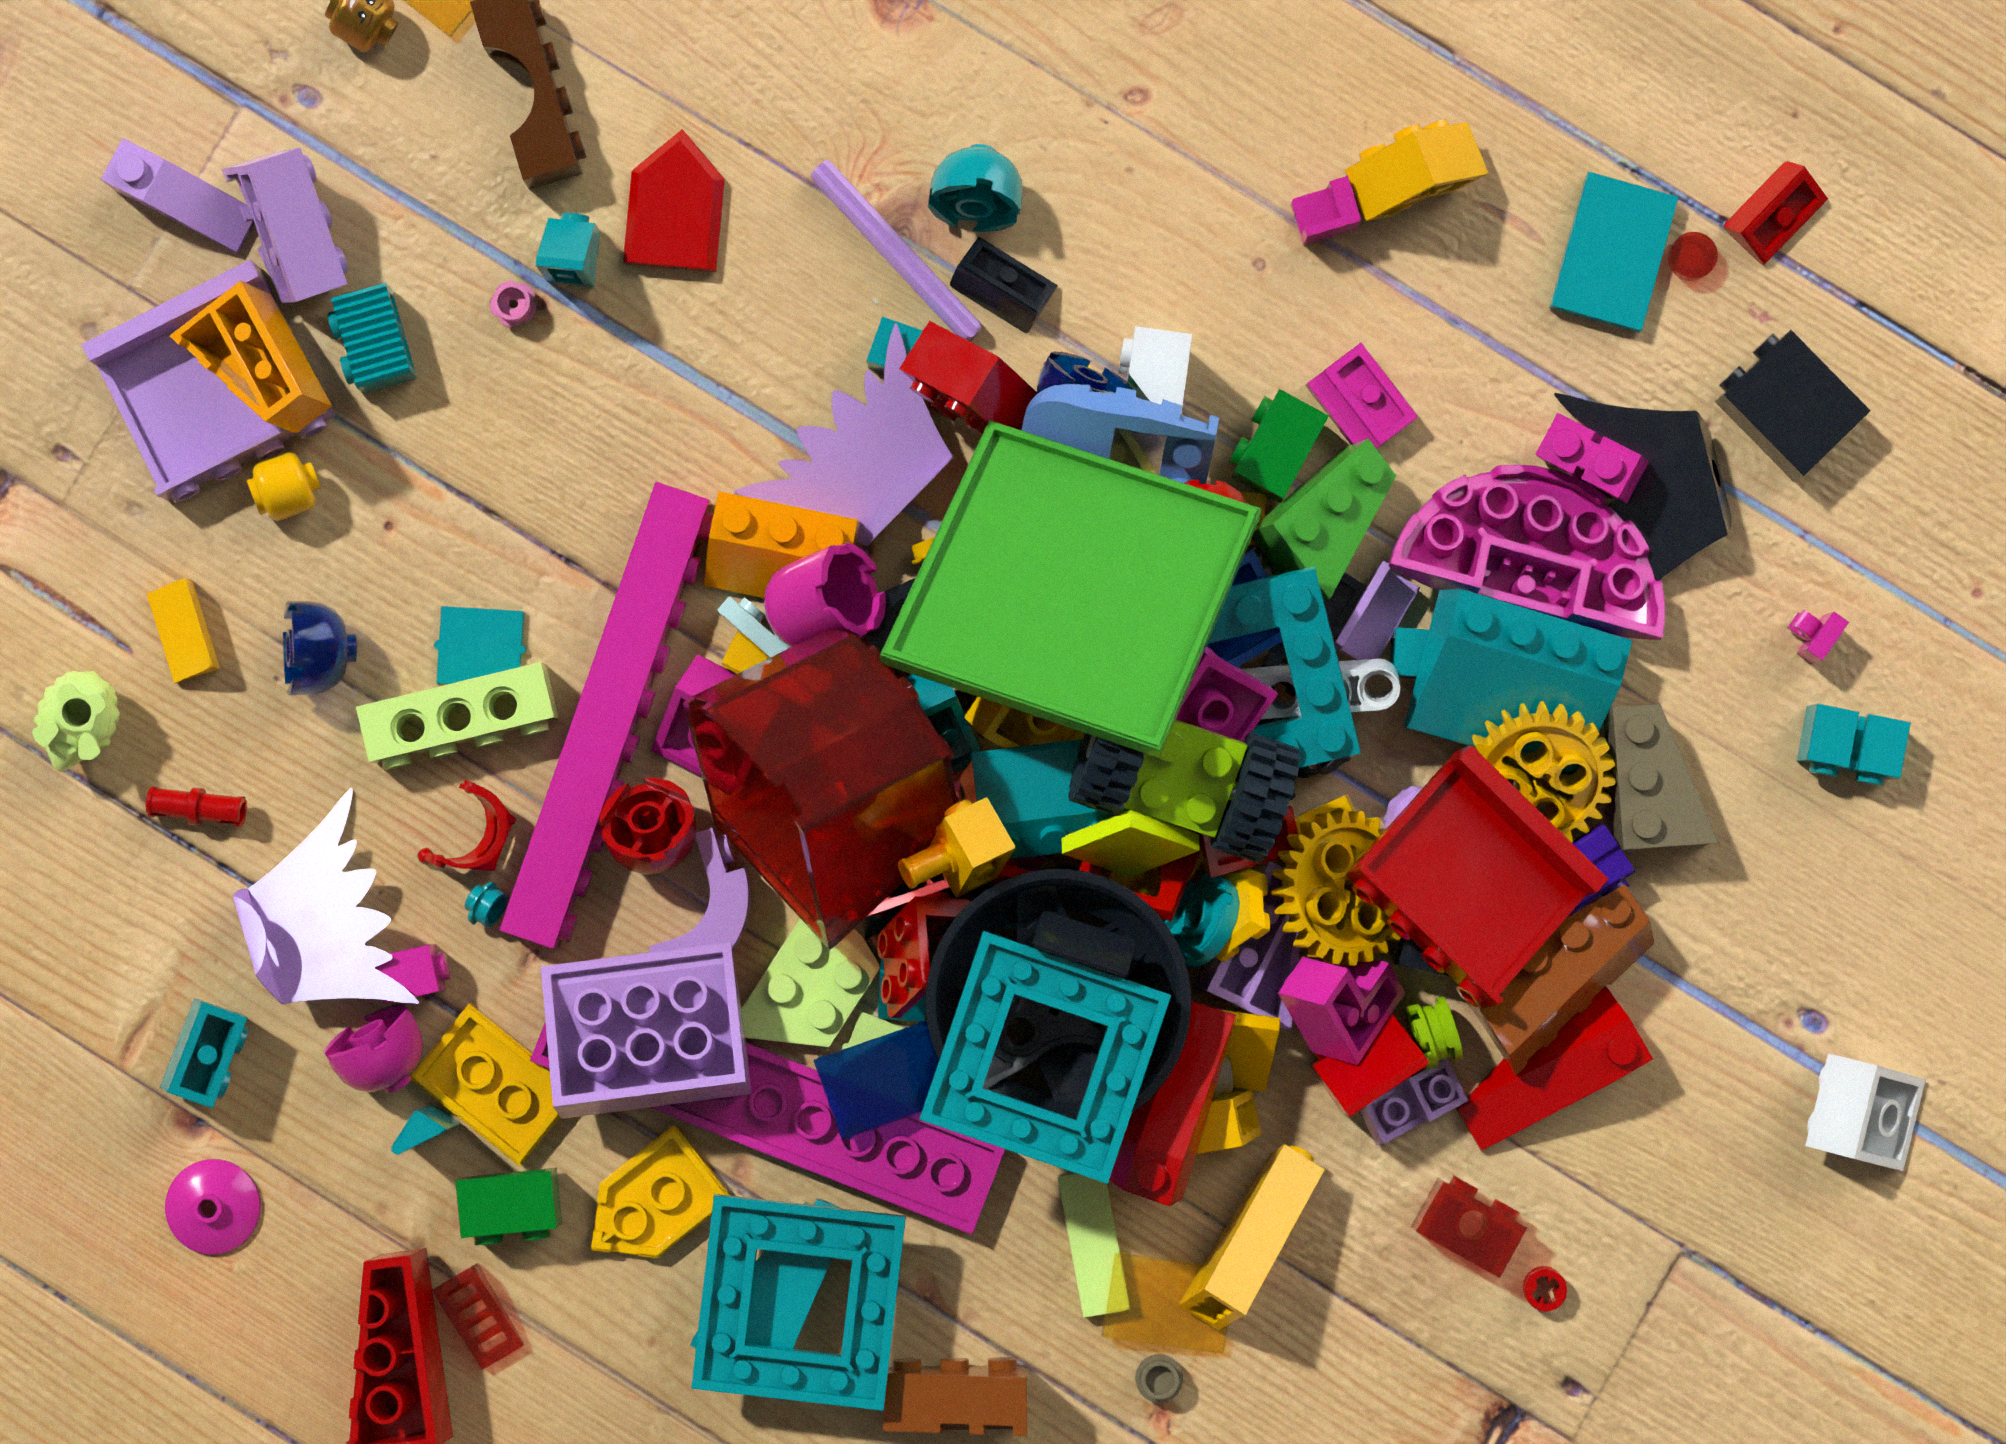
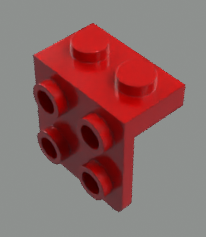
[877,892,969,1018]

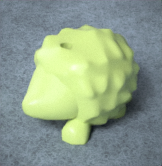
[32,671,120,772]

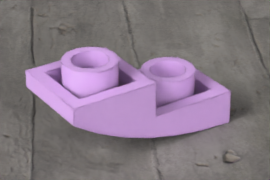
[1359,1059,1468,1145]

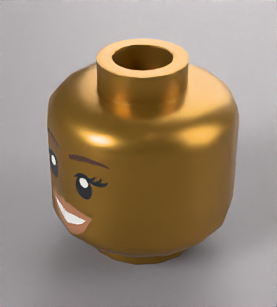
[325,0,399,52]

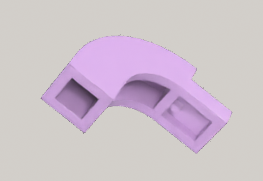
[649,827,752,952]

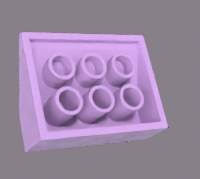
[541,942,751,1119]

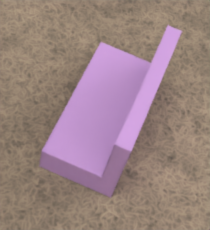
[1334,560,1420,660]

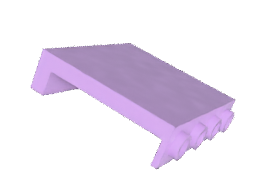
[81,259,335,502]

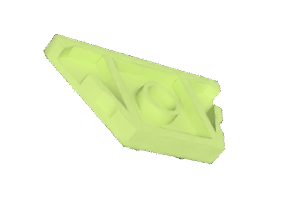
[741,879,881,1047]

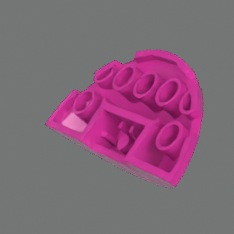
[1388,464,1665,640]

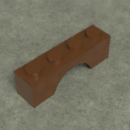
[470,0,587,190]

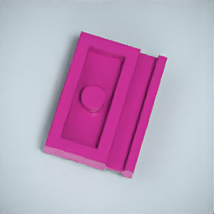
[1305,343,1418,449]

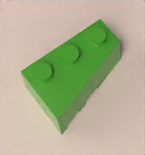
[1252,438,1397,601]

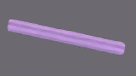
[811,160,982,341]

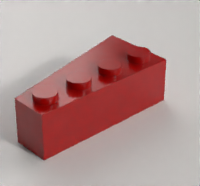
[346,1248,453,1444]

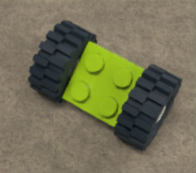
[1068,720,1300,863]

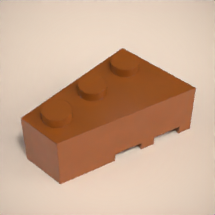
[883,1357,1027,1436]

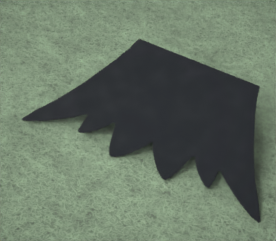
[1554,393,1732,581]

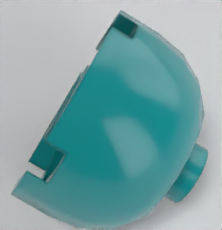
[928,144,1023,232]

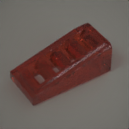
[432,1262,525,1370]

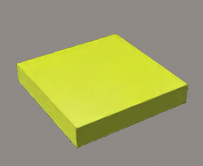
[1061,810,1200,877]

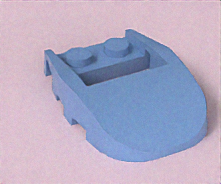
[1022,384,1220,484]

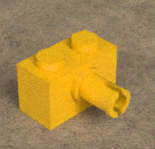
[898,797,1016,898]

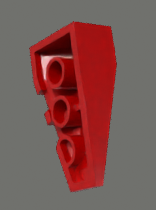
[1109,1000,1237,1207]

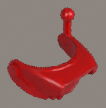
[417,780,516,871]

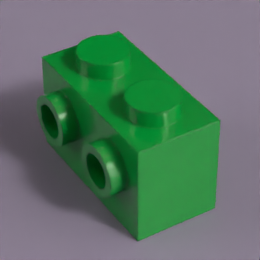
[1229,389,1329,503]
[456,1168,562,1245]

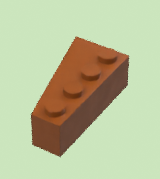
[1468,884,1654,1076]

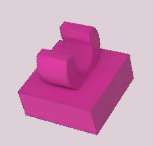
[1787,610,1849,664]

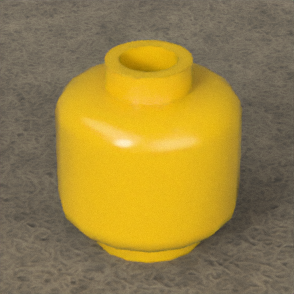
[247,452,321,521]

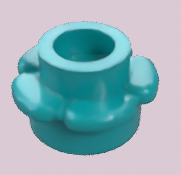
[465,882,508,927]

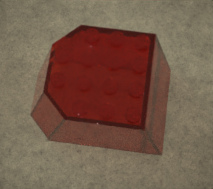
[683,629,960,950]

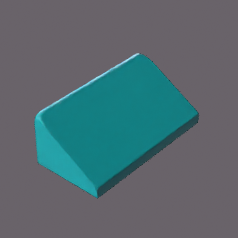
[391,1105,461,1155]

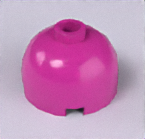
[324,1004,423,1094]

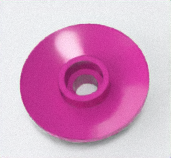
[165,1159,261,1254]

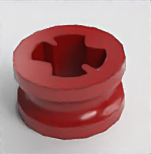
[1523,1266,1567,1312]

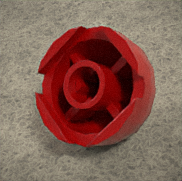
[600,777,696,875]

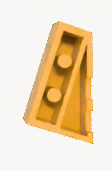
[169,280,332,434]

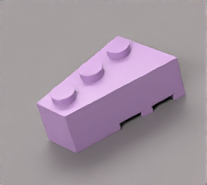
[221,148,347,303]
[1195,861,1300,1032]

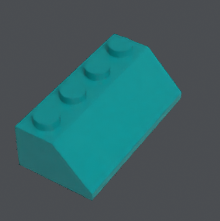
[971,739,1174,859]

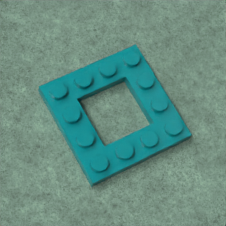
[1207,566,1361,768]
[919,931,1171,1184]
[691,1194,906,1411]

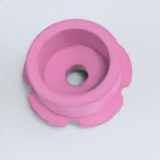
[490,281,536,327]

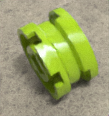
[1406,996,1463,1070]

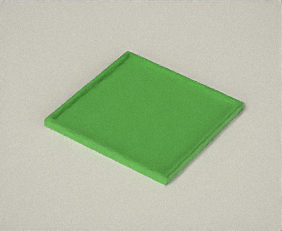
[880,420,1261,758]

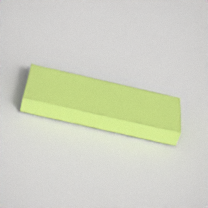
[1057,1173,1130,1318]

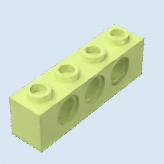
[356,662,560,770]

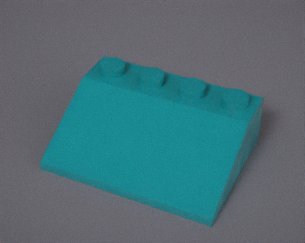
[1404,589,1632,775]

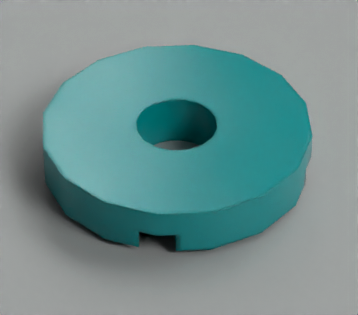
[1165,873,1240,967]

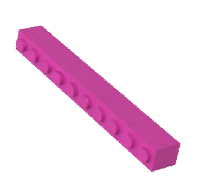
[499,482,714,949]

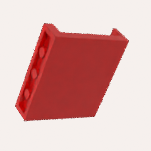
[1345,745,1608,1008]

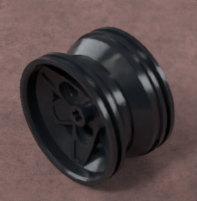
[926,869,1191,1119]

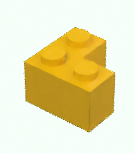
[1345,119,1489,222]

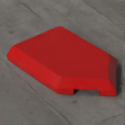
[623,129,725,272]

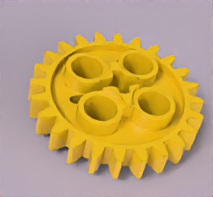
[1471,701,1616,843]
[1271,810,1401,966]

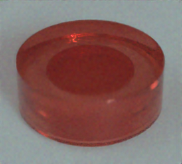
[1668,232,1718,281]

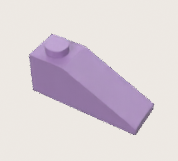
[101,138,254,254]

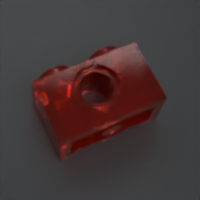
[1411,1175,1527,1278]

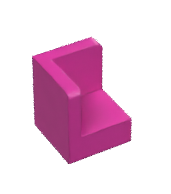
[1291,176,1361,245]

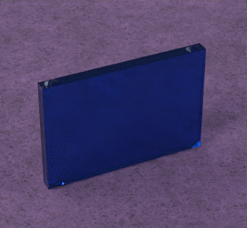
[813,1021,939,1140]

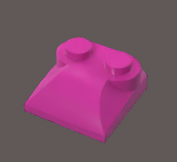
[1176,647,1278,742]

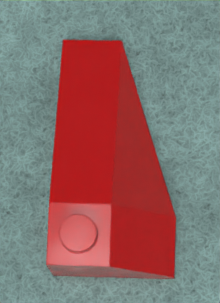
[1457,986,1654,1151]

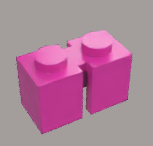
[1535,413,1649,504]

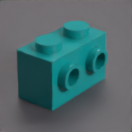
[160,998,248,1108]

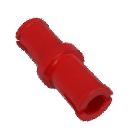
[145,786,247,827]

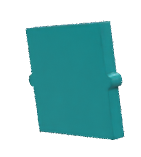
[434,606,526,684]

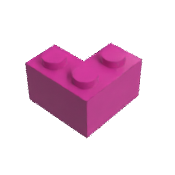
[1278,956,1405,1065]

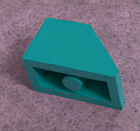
[536,213,600,287]
[897,674,981,779]

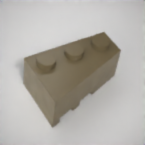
[1604,704,1719,850]

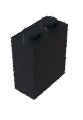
[1715,330,1871,482]

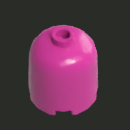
[764,543,886,650]

